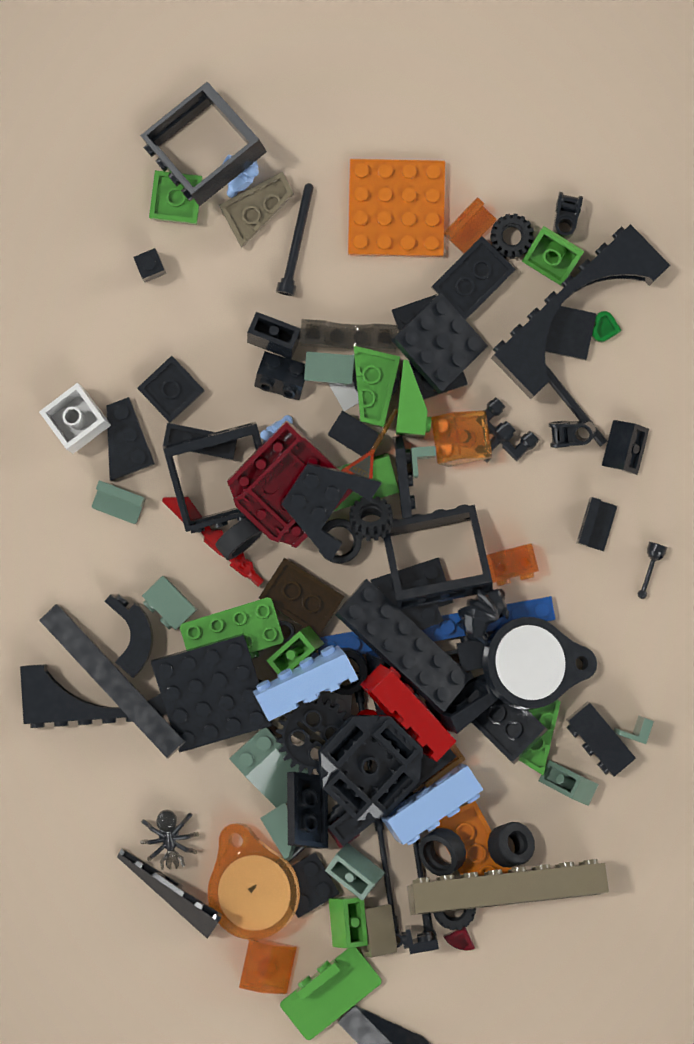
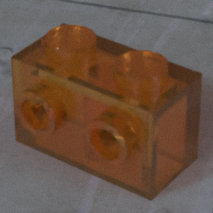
[487,543,539,586]

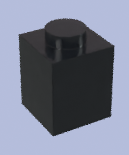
[133,248,167,282]

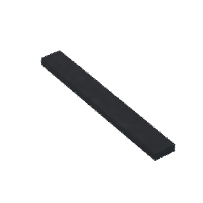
[39,604,186,759]

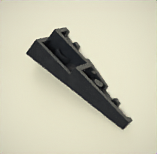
[425,674,499,734]
[117,849,223,939]

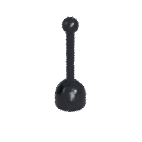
[638,541,668,599]

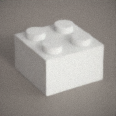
[39,383,111,454]

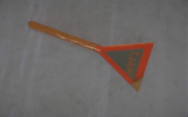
[341,409,398,479]

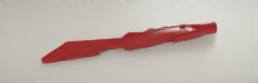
[162,497,264,587]

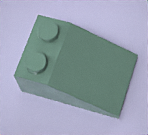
[229,727,308,808]

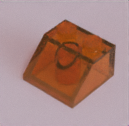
[431,410,492,467]
[239,936,297,994]

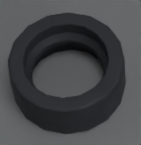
[215,518,262,560]
[319,518,362,564]
[333,648,368,695]
[419,828,466,876]

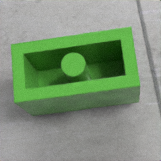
[266,626,325,674]
[329,896,368,948]

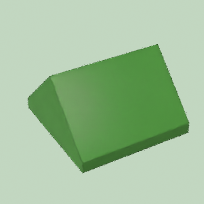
[522,226,584,286]

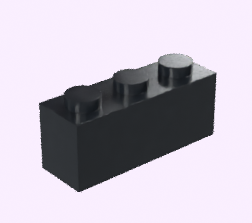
[566,701,636,777]

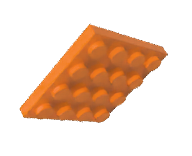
[348,159,445,257]

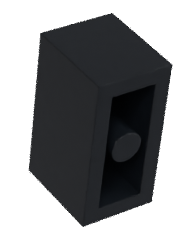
[247,312,301,360]

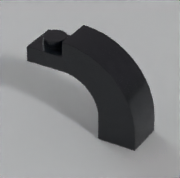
[104,594,153,678]

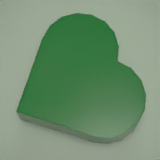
[592,311,622,343]

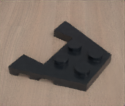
[282,462,382,561]

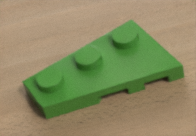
[354,346,400,427]
[519,700,561,776]

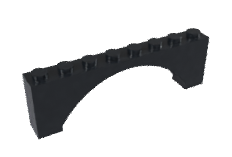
[491,224,670,399]
[20,664,167,728]

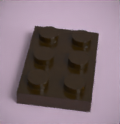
[259,558,345,636]

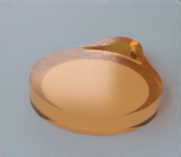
[208,823,300,940]

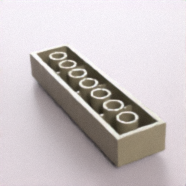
[407,859,609,915]

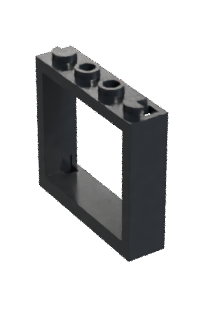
[140,82,267,206]
[163,422,262,534]
[383,504,493,610]

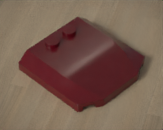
[227,420,353,548]

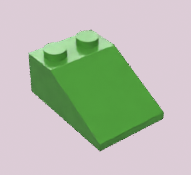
[395,360,432,438]

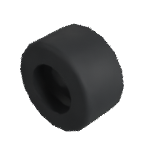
[488,822,535,868]

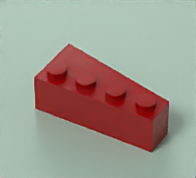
[360,664,457,762]

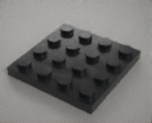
[151,633,272,753]

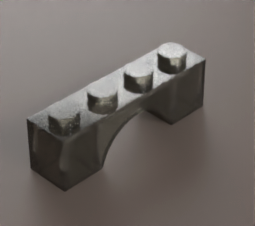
[300,319,398,352]

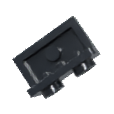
[254,351,305,400]

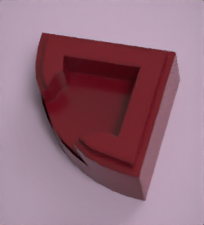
[443,927,475,951]

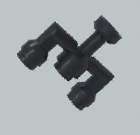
[474,397,539,463]

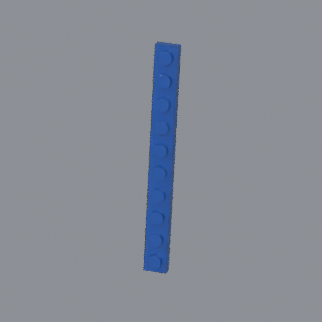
[318,596,556,655]

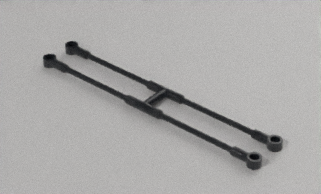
[352,671,437,948]

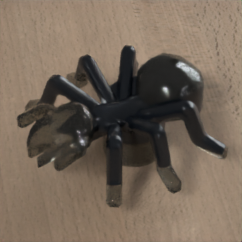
[140,810,199,870]

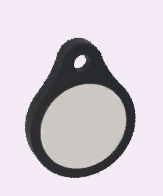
[482,617,597,710]

